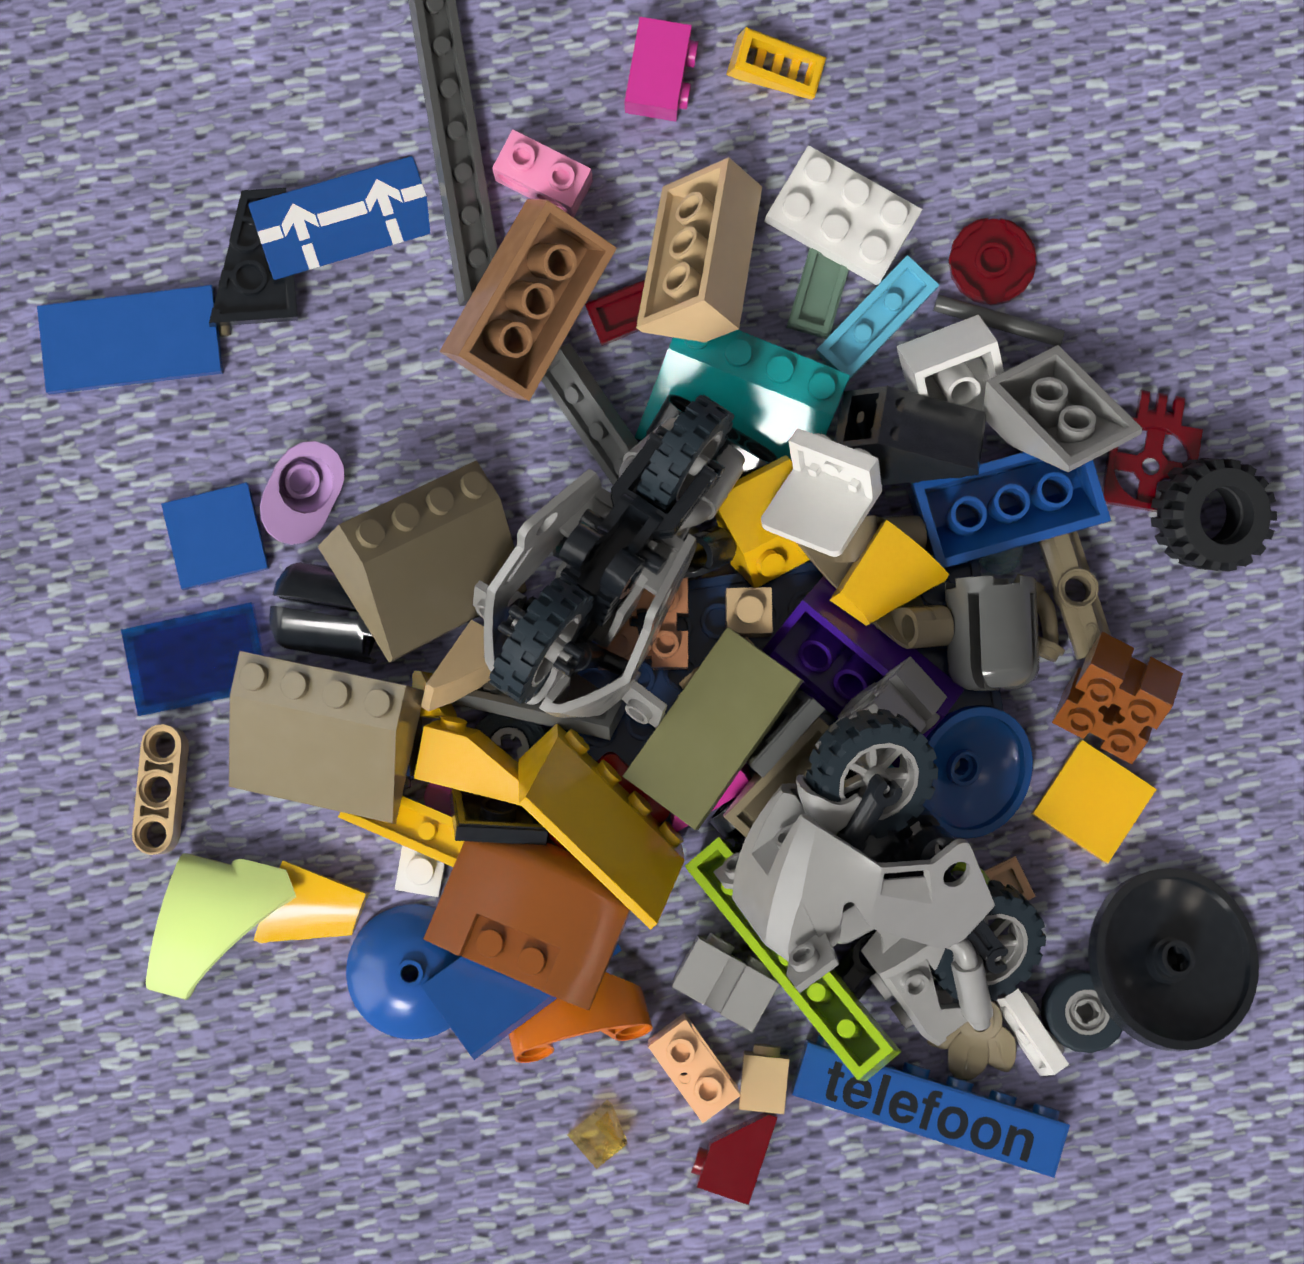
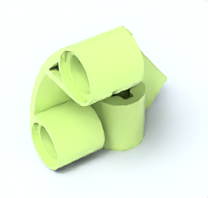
[146,853,296,1000]

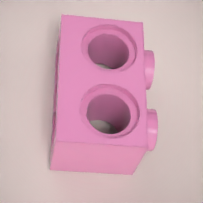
[492,129,593,218]

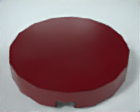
[948,218,1036,306]

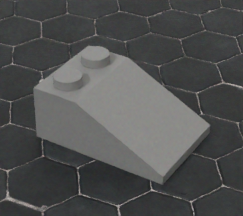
[983,345,1142,472]

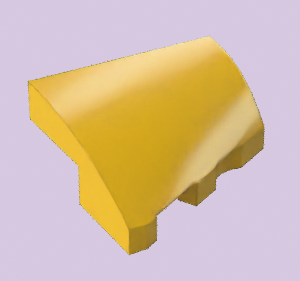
[254,860,369,943]

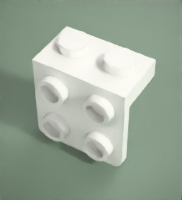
[761,428,882,557]

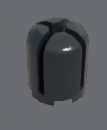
[269,562,377,664]

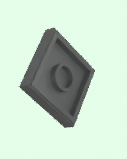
[747,690,825,778]

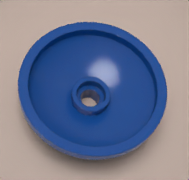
[923,705,1033,839]
[346,904,461,1040]

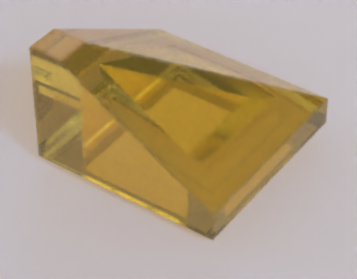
[567,1099,628,1169]

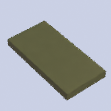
[623,627,804,830]

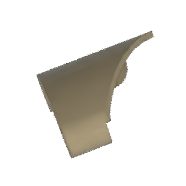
[797,515,954,649]

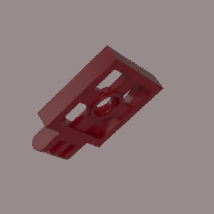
[1102,390,1203,512]

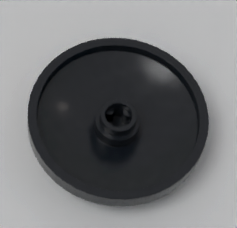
[1088,868,1259,1052]

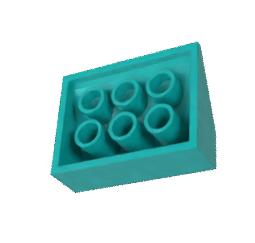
[635,330,850,461]

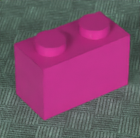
[625,17,699,122]

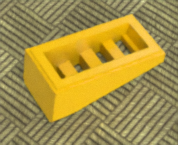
[726,27,826,100]

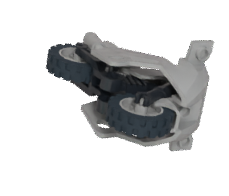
[472,395,745,728]
[714,709,1046,1046]

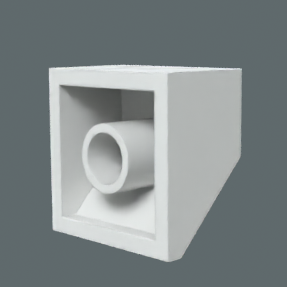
[896,314,1004,411]

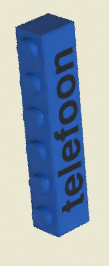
[790,1035,1070,1178]

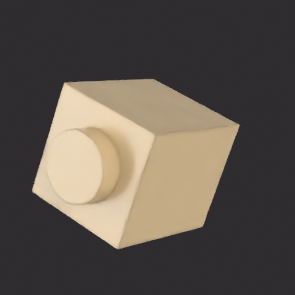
[725,587,773,638]
[739,1044,789,1114]

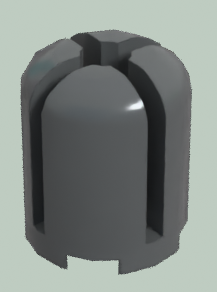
[945,576,1040,691]

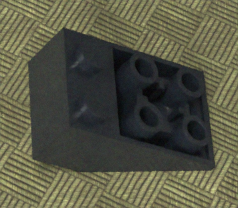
[834,386,986,485]

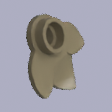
[927,1001,1016,1081]

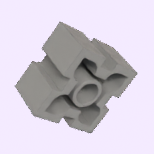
[815,656,947,765]
[671,932,779,1033]

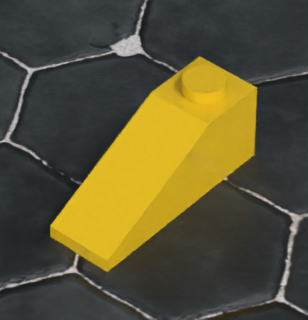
[414,716,521,806]

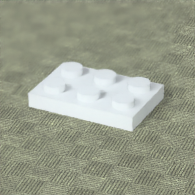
[764,145,923,286]

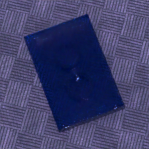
[121,602,264,717]

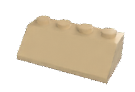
[636,157,762,342]

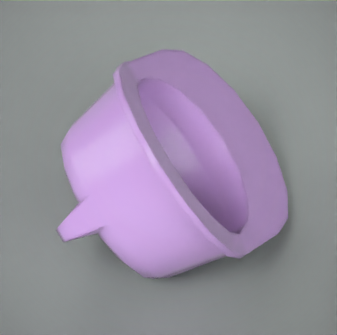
[260,441,344,545]

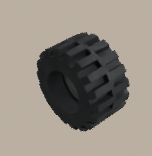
[1150,458,1277,572]

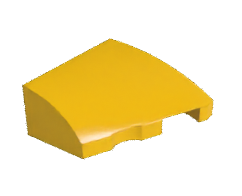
[830,520,949,626]

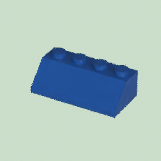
[907,452,1111,568]

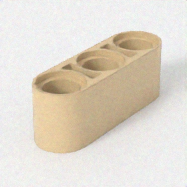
[132,724,189,855]

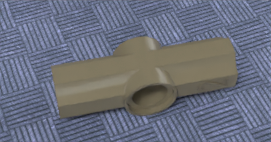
[1038,531,1111,660]

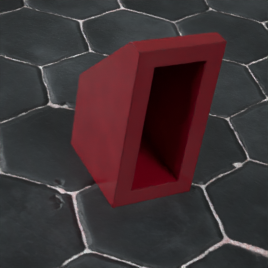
[691,1112,778,1205]

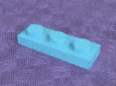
[815,255,939,381]

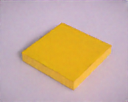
[1031,739,1157,864]

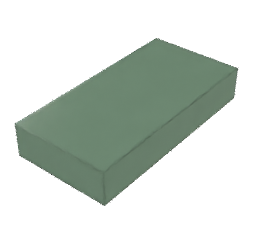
[786,248,849,339]

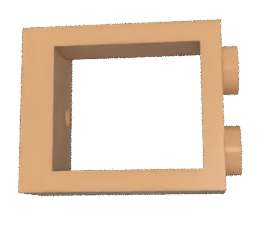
[648,1012,741,1123]

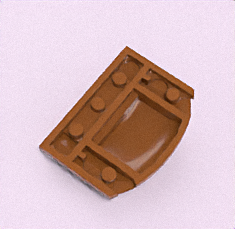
[423,841,631,1010]

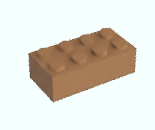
[439,199,617,401]

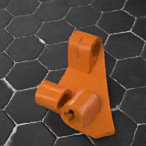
[509,972,653,1063]

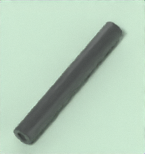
[933,294,1065,346]

